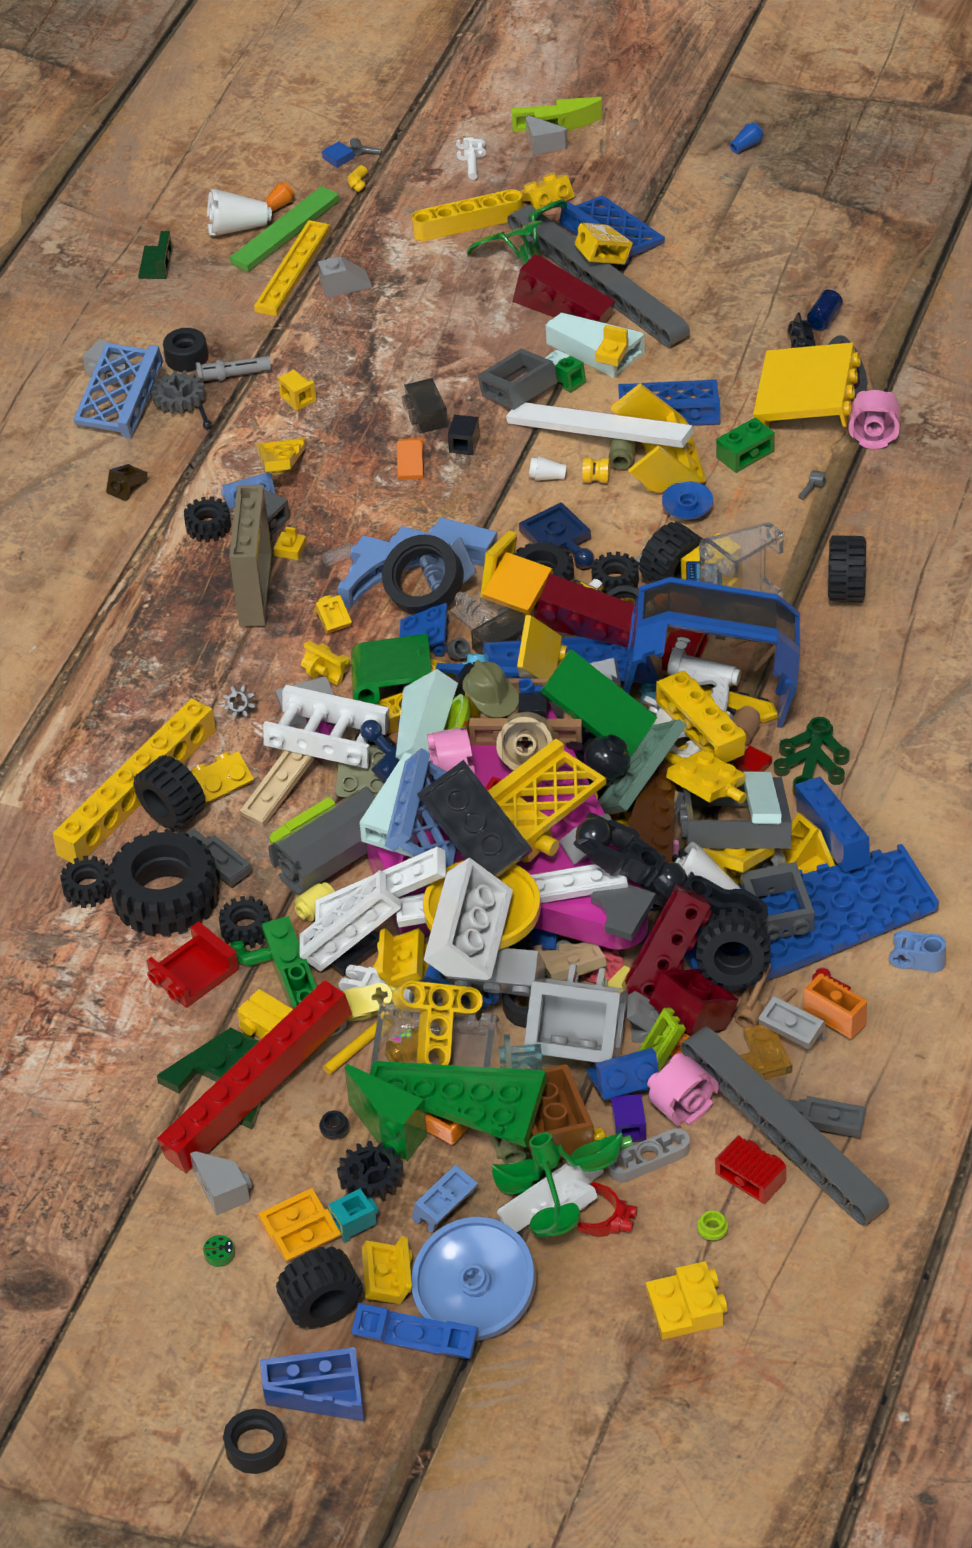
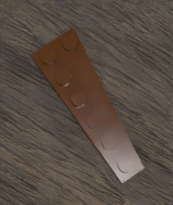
[619,760,676,862]

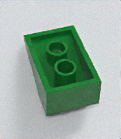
[344,1064,427,1161]

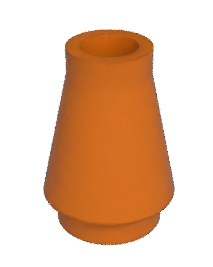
[263,182,295,212]

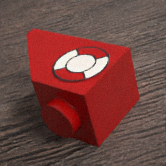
[659,629,709,671]

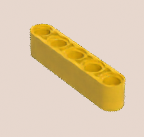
[412,189,523,241]

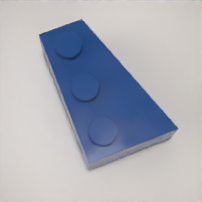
[260,1347,365,1422]

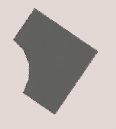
[590,884,656,941]

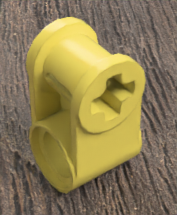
[343,983,398,1022]

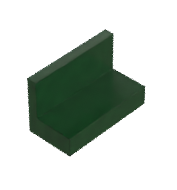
[138,231,173,279]

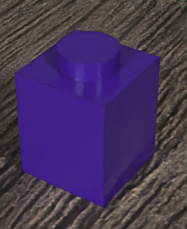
[611,1094,646,1142]

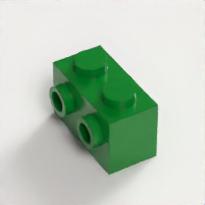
[716,418,775,473]

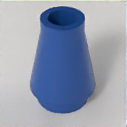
[729,122,764,154]

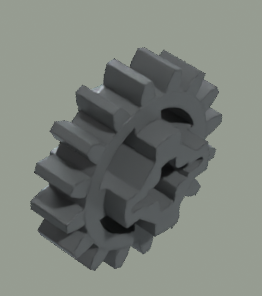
[151,371,205,414]

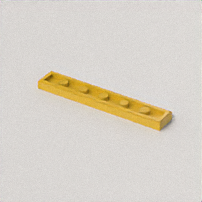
[254,220,330,317]

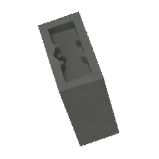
[477,348,557,410]
[740,862,815,940]

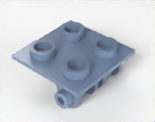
[419,537,477,591]

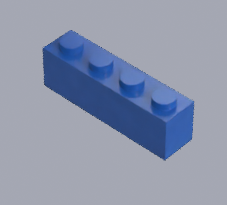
[795,776,870,872]

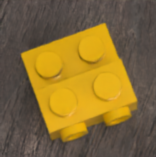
[645,1261,727,1340]

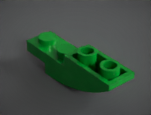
[262,916,316,1009]

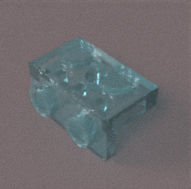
[499,1034,543,1070]

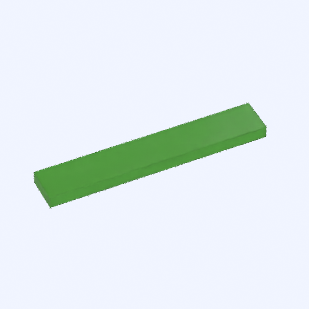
[230,186,340,272]

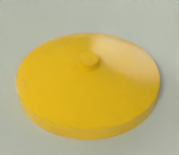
[423,860,541,950]

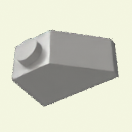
[318,256,372,298]
[190,1151,252,1215]

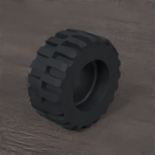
[108,829,219,936]

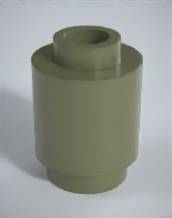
[609,438,636,470]

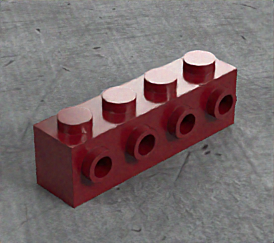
[622,883,711,1000]

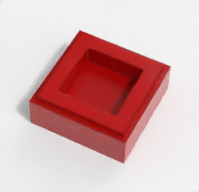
[734,745,772,772]

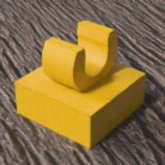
[273,527,307,560]

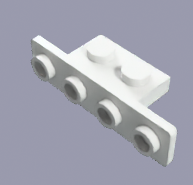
[497,1163,604,1232]

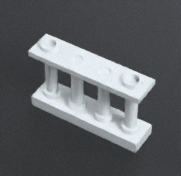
[263,685,389,769]

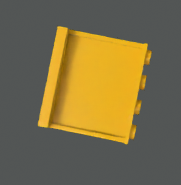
[753,343,861,428]

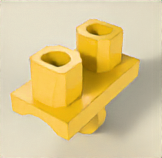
[301,641,351,686]

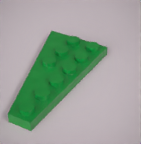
[369,1061,547,1148]

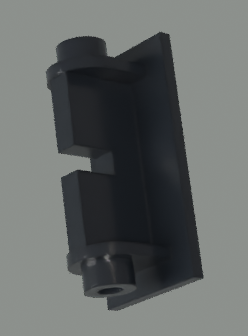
[787,312,816,348]

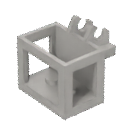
[523,964,629,1062]

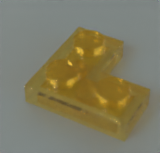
[739,1025,793,1080]

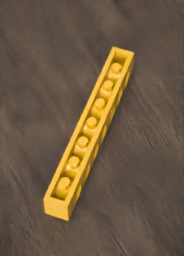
[52,698,216,864]

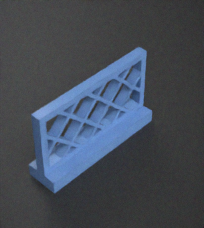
[73,343,164,439]
[384,748,456,868]

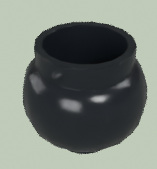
[582,734,630,786]

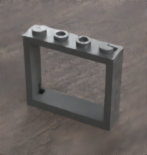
[676,777,792,848]

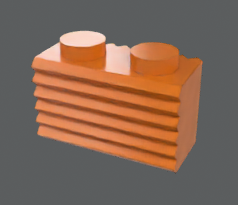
[803,973,867,1039]

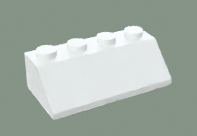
[423,858,513,980]

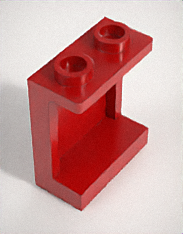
[146,921,239,1008]

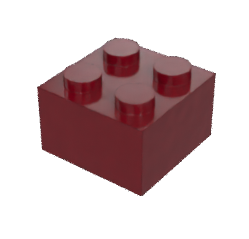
[649,969,739,1035]

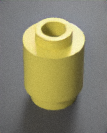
[294,882,335,922]

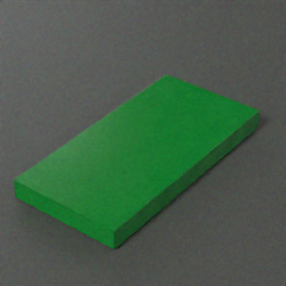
[540,649,658,757]

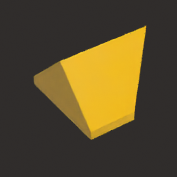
[768,813,836,874]

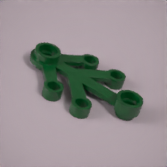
[774,717,850,796]

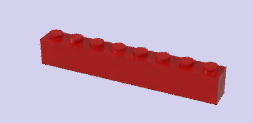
[157,980,352,1173]

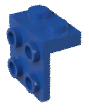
[587,1048,659,1100]

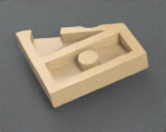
[533,942,607,981]

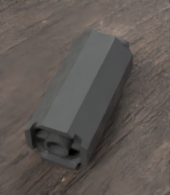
[268,786,375,894]

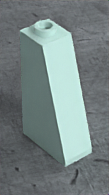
[545,313,645,378]
[396,669,458,760]
[359,752,432,858]

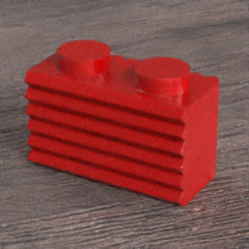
[715,1135,786,1204]

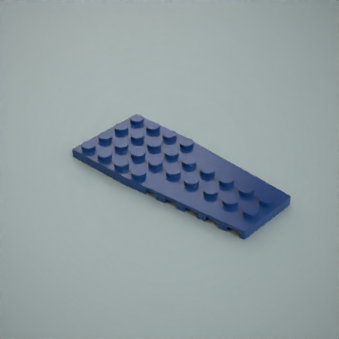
[683,844,939,992]

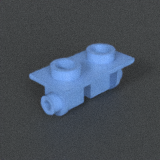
[221,472,276,509]

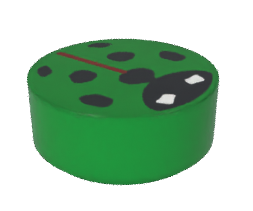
[203,1235,235,1267]

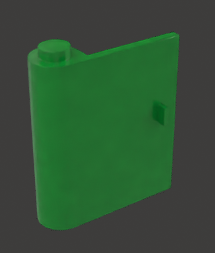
[351,633,432,705]

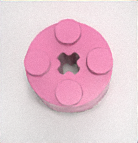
[849,390,901,449]
[427,727,475,781]
[647,1053,719,1126]

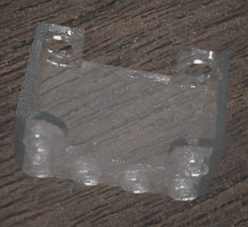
[699,522,784,639]

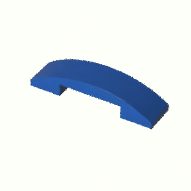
[351,1303,478,1359]

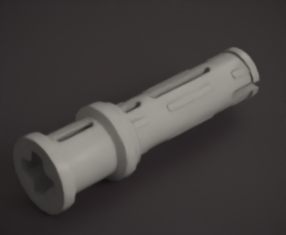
[196,356,271,383]

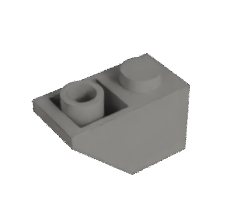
[83,339,128,387]

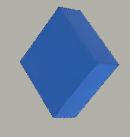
[322,141,354,168]

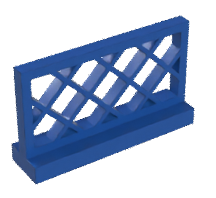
[559,195,665,267]
[618,379,720,425]

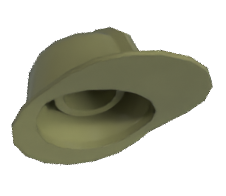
[463,660,519,718]

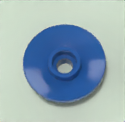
[662,481,713,519]

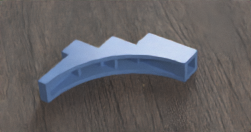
[338,517,498,609]

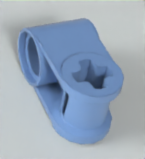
[889,930,946,972]

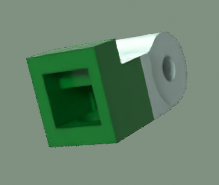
[545,350,586,393]

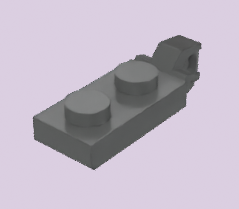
[188,829,252,887]
[786,1096,867,1138]

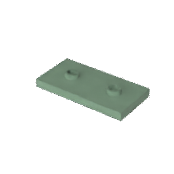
[599,719,687,814]

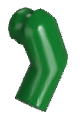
[230,941,271,966]

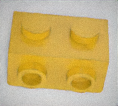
[520,172,575,209]
[191,751,254,804]
[376,928,424,988]
[362,1236,412,1304]

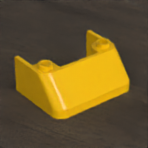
[610,383,706,493]

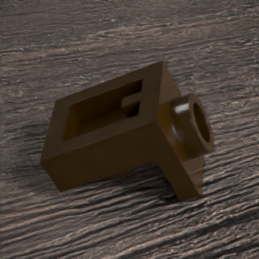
[106,464,148,500]

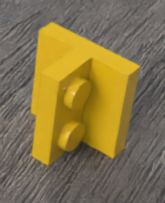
[702,848,775,884]

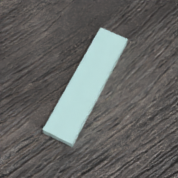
[743,772,782,824]

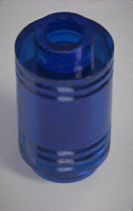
[807,289,843,331]

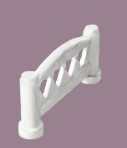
[653,649,741,761]

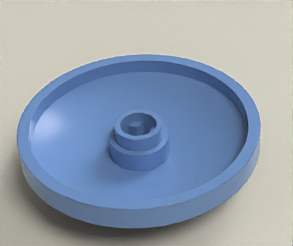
[411,1217,536,1341]

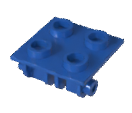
[399,603,449,656]

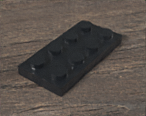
[417,760,533,877]

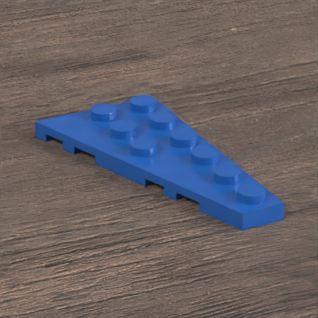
[483,637,658,685]

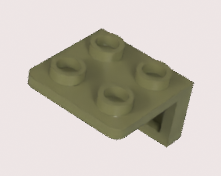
[336,740,392,798]

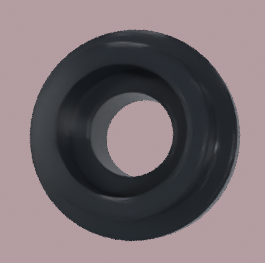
[319,1110,349,1139]

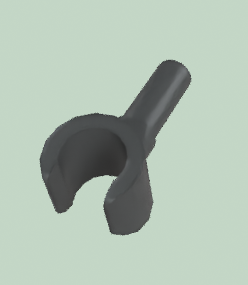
[349,138,381,157]
[798,470,826,500]

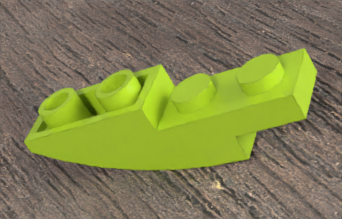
[511,97,602,132]

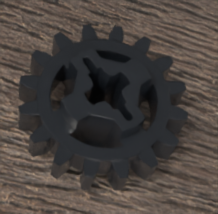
[337,1141,404,1200]

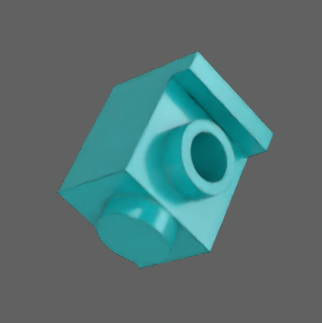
[328,1188,379,1243]

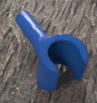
[518,678,543,693]

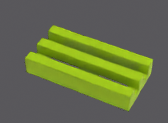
[638,1008,686,1072]

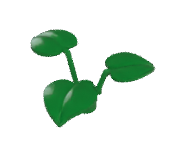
[466,199,567,264]
[492,1132,623,1237]

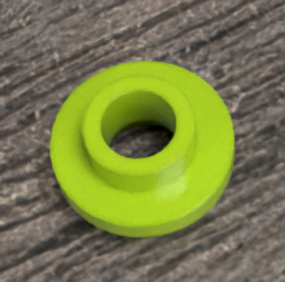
[697,1210,728,1240]

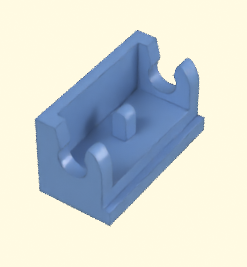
[412,1164,478,1232]

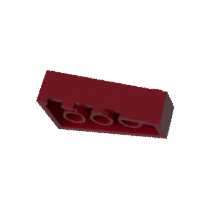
[512,253,615,323]
[534,573,650,647]

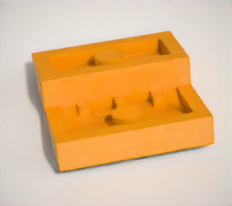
[258,1188,341,1263]

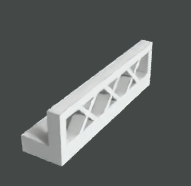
[300,870,401,972]

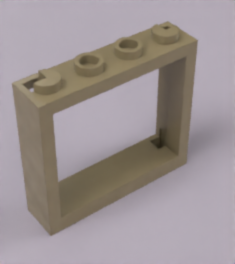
[229,485,272,626]

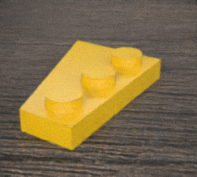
[256,438,306,474]

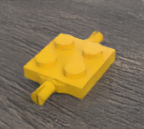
[665,750,747,804]

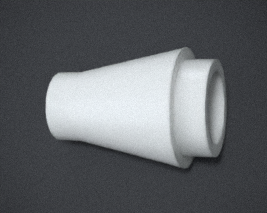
[529,456,566,481]

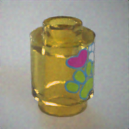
[384,1027,419,1063]

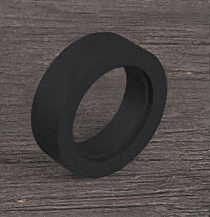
[382,534,464,615]

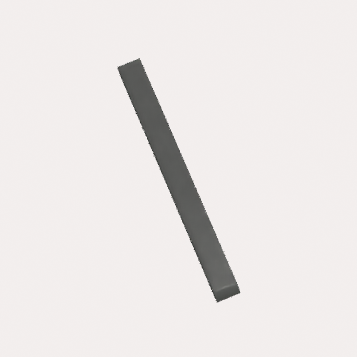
[507,205,690,347]

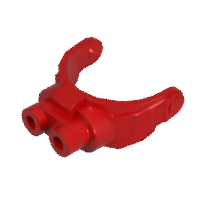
[577,1182,638,1237]

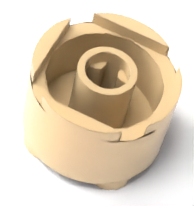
[496,712,555,770]

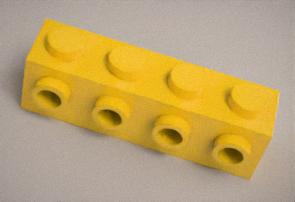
[656,670,746,763]

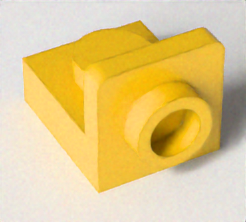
[595,325,628,367]
[314,595,352,634]

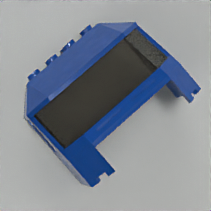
[623,577,800,728]

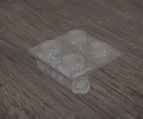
[449,591,523,639]

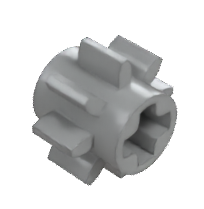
[223,685,257,717]

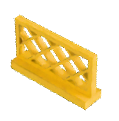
[488,738,606,845]

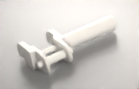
[456,137,486,180]

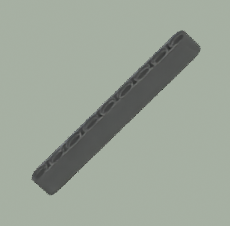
[681,1026,889,1226]

